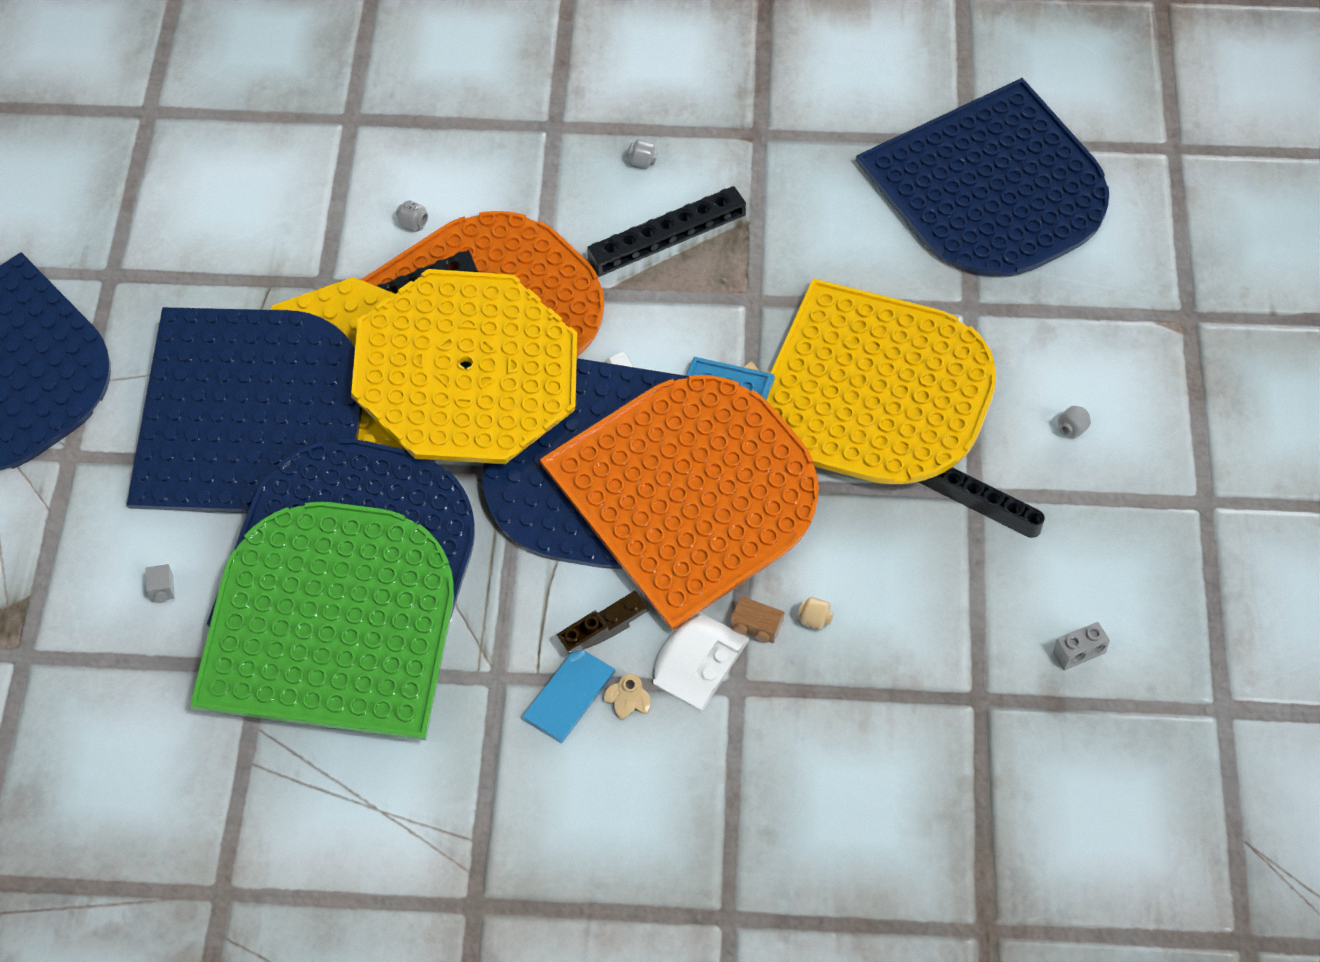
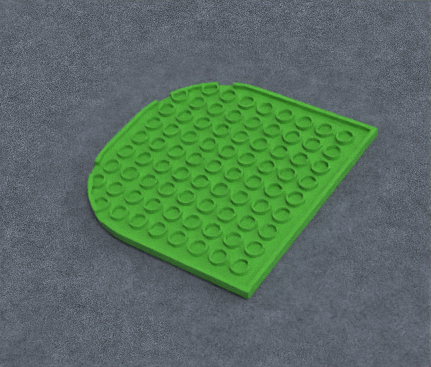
[190,502,454,740]

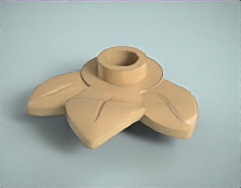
[604,674,650,720]

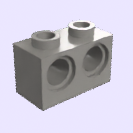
[1053,622,1110,670]

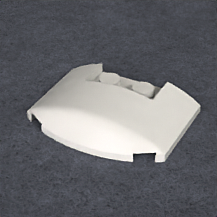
[653,613,749,712]

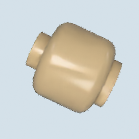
[798,597,834,630]

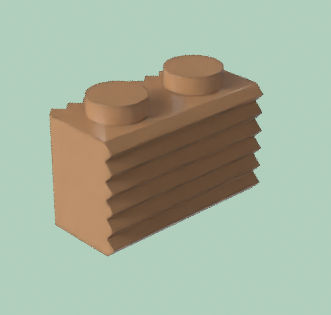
[731,596,784,643]

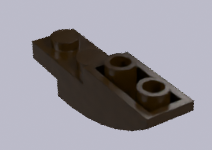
[556,590,648,654]

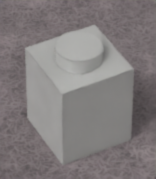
[146,564,174,602]

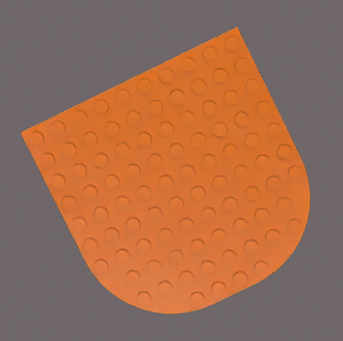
[361,211,604,357]
[540,375,819,631]

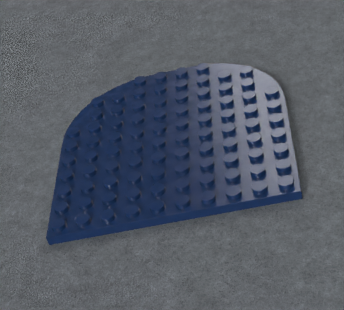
[856,77,1109,276]
[0,252,111,470]
[127,307,362,513]
[483,358,689,569]
[207,439,475,627]

